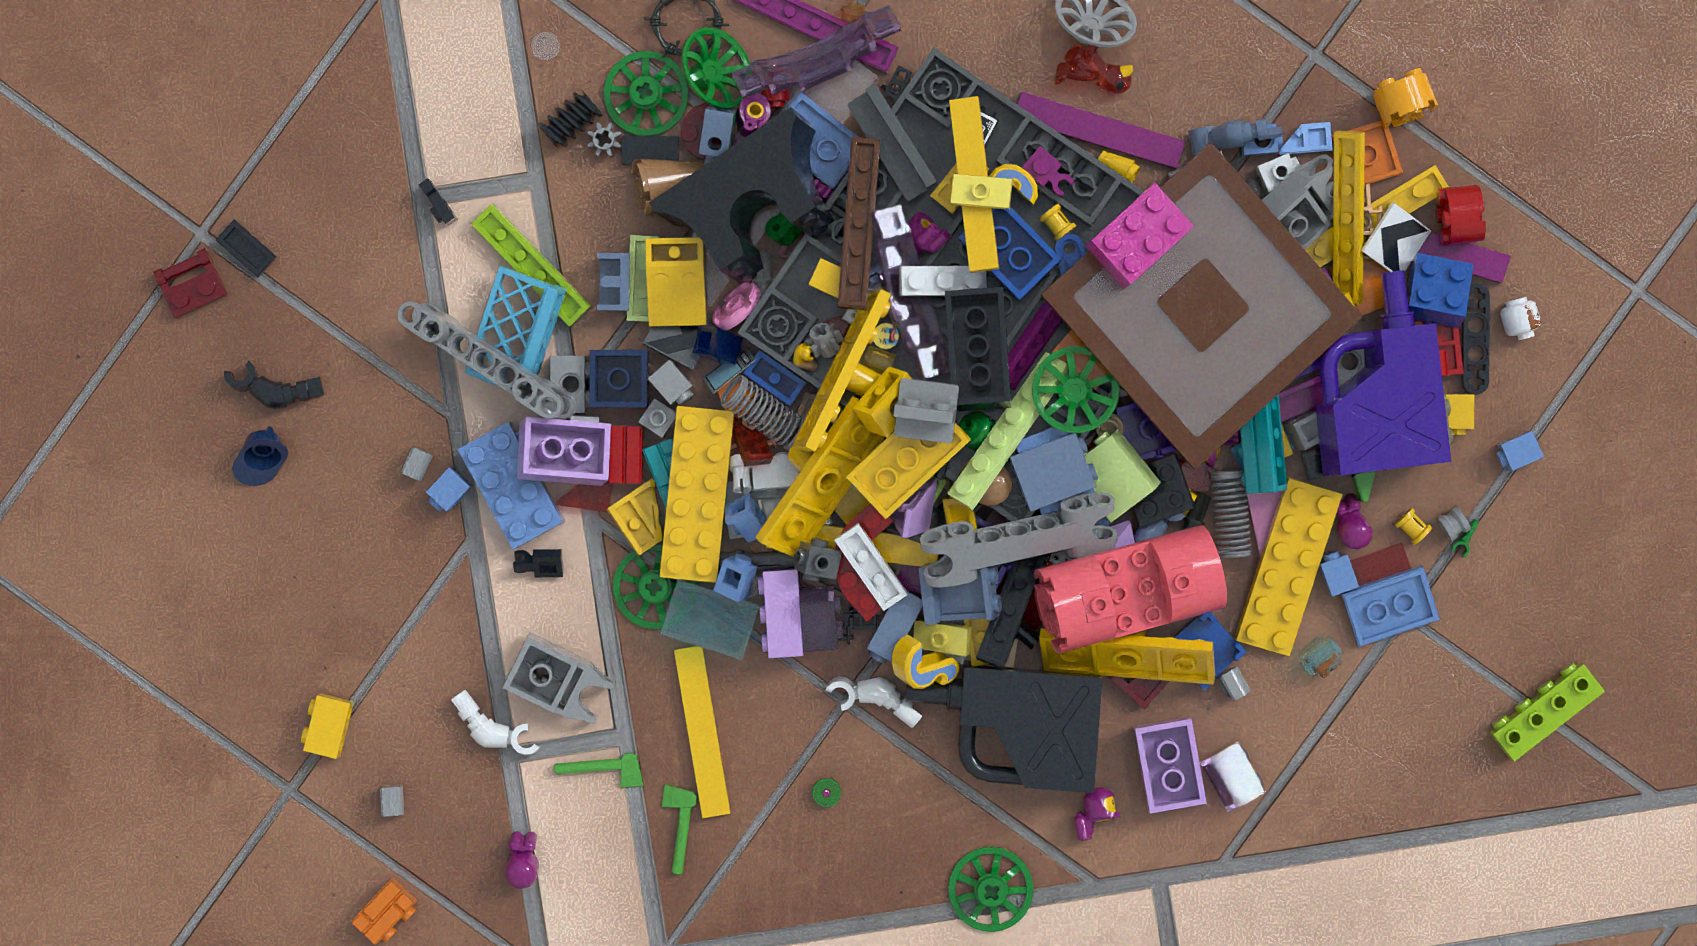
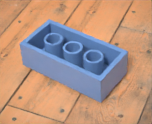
[457,422,566,550]

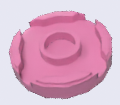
[712,282,762,331]

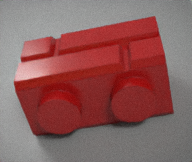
[607,426,644,484]

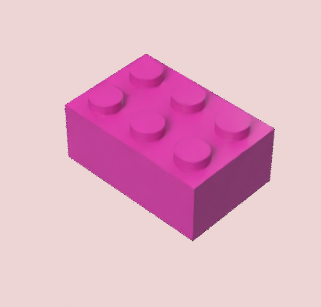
[1085,183,1194,289]

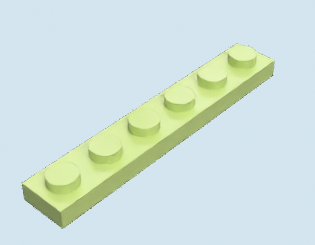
[947,352,1068,511]

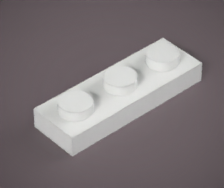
[899,266,987,296]
[834,522,908,611]

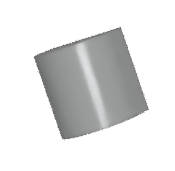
[401,446,433,481]
[1216,665,1251,701]
[380,785,405,817]

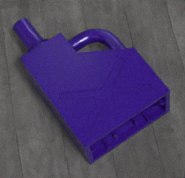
[1315,270,1451,475]

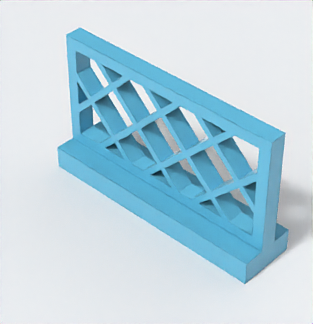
[465,266,567,387]

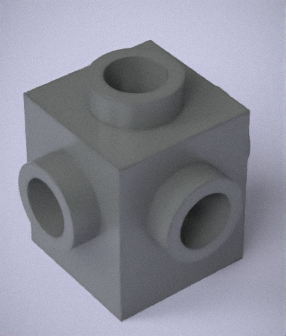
[794,538,842,581]

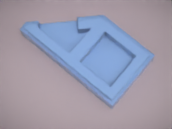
[1278,122,1332,155]

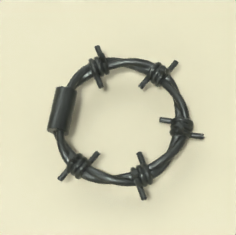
[644,0,729,58]

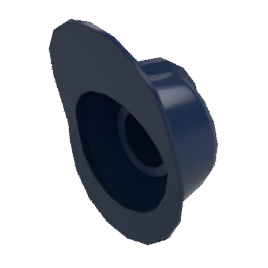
[232,426,288,486]

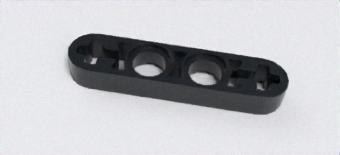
[1461,283,1490,395]

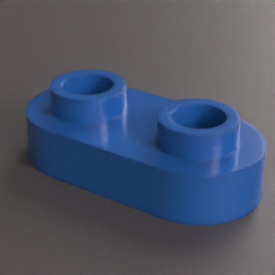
[1055,234,1086,276]

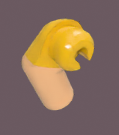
[793,343,818,372]

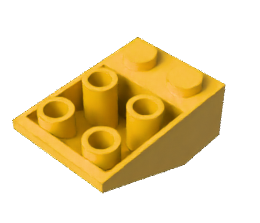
[645,237,706,326]

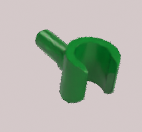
[1452,519,1480,558]

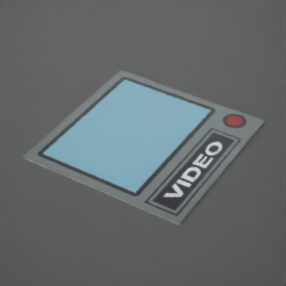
[702,345,756,394]

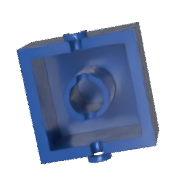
[1406,253,1474,328]

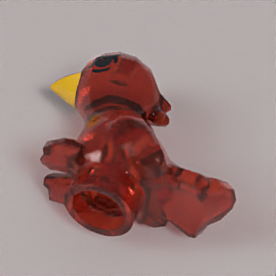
[1054,44,1133,94]

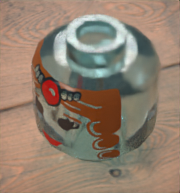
[1300,636,1343,678]

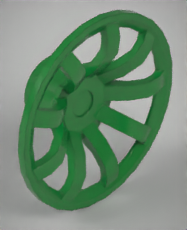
[681,27,753,109]
[604,51,689,136]
[1032,346,1120,433]
[613,544,698,629]
[948,847,1033,932]

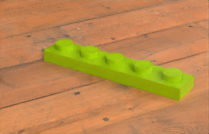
[471,204,591,327]

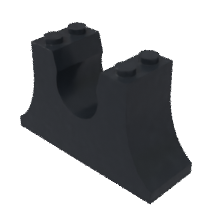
[649,107,835,284]

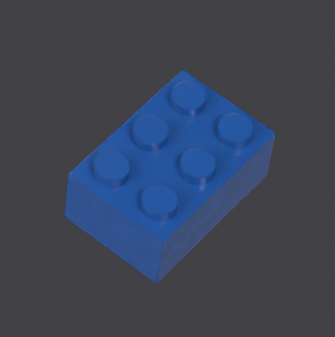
[958,207,1061,301]

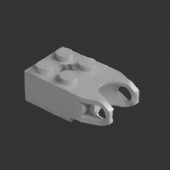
[1262,154,1334,249]
[502,632,615,724]

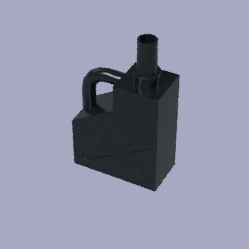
[905,664,1103,793]

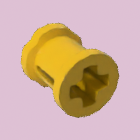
[1039,204,1076,242]
[1395,507,1433,545]

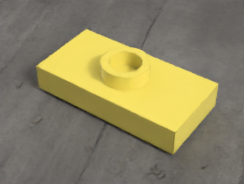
[951,174,1013,210]
[914,618,971,657]

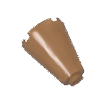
[632,159,704,216]

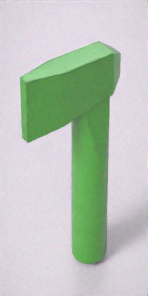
[554,753,644,788]
[662,784,697,875]

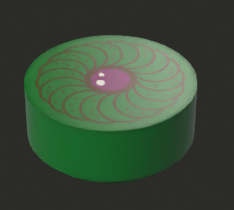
[812,778,841,807]

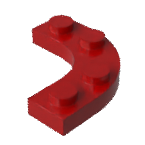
[835,503,894,621]

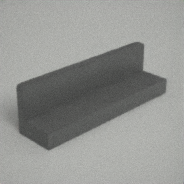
[847,83,937,201]

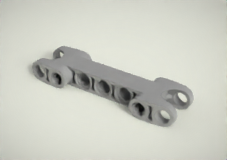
[398,302,577,419]
[920,492,1117,588]

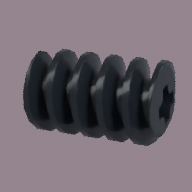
[538,90,603,148]

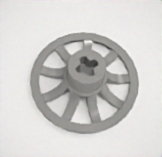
[1054,0,1137,48]

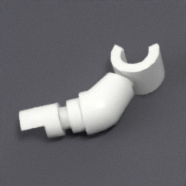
[825,676,922,728]
[451,690,540,756]

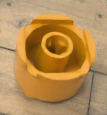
[1372,68,1439,128]

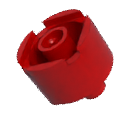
[1435,185,1486,245]

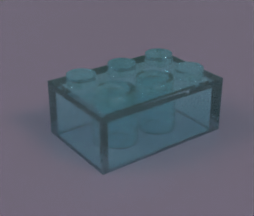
[660,579,760,660]

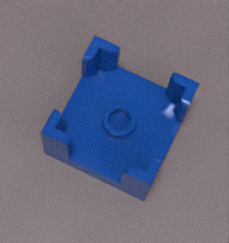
[1173,612,1247,690]

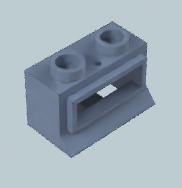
[597,253,630,312]

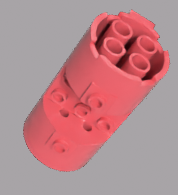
[1034,525,1227,654]

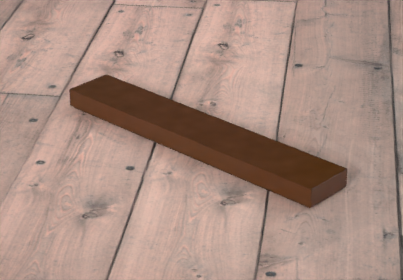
[837,137,881,311]

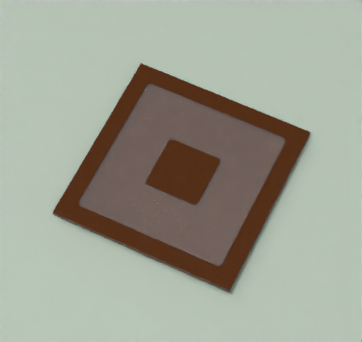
[1040,142,1363,470]

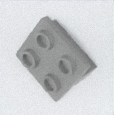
[894,378,959,443]

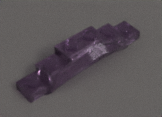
[731,5,901,99]
[870,205,950,380]

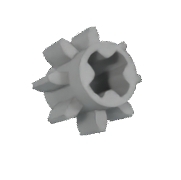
[587,122,622,157]
[805,323,844,358]

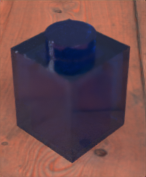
[692,326,743,365]

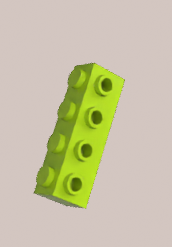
[1489,663,1605,762]

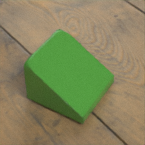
[1352,471,1376,502]

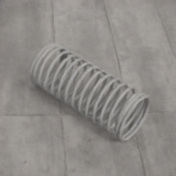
[721,375,805,451]
[1210,470,1252,558]

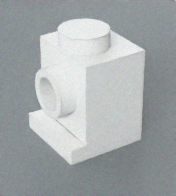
[1255,153,1300,194]

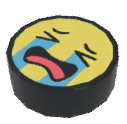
[873,322,900,351]

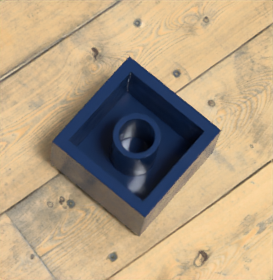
[590,350,649,408]

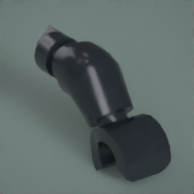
[224,360,324,409]

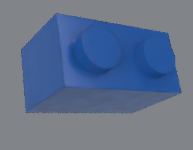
[743,350,807,407]

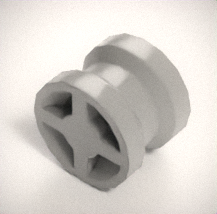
[1436,506,1471,542]

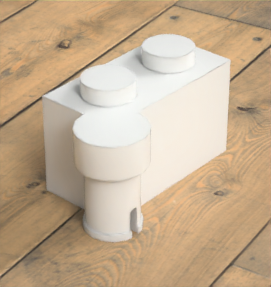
[729,452,799,500]

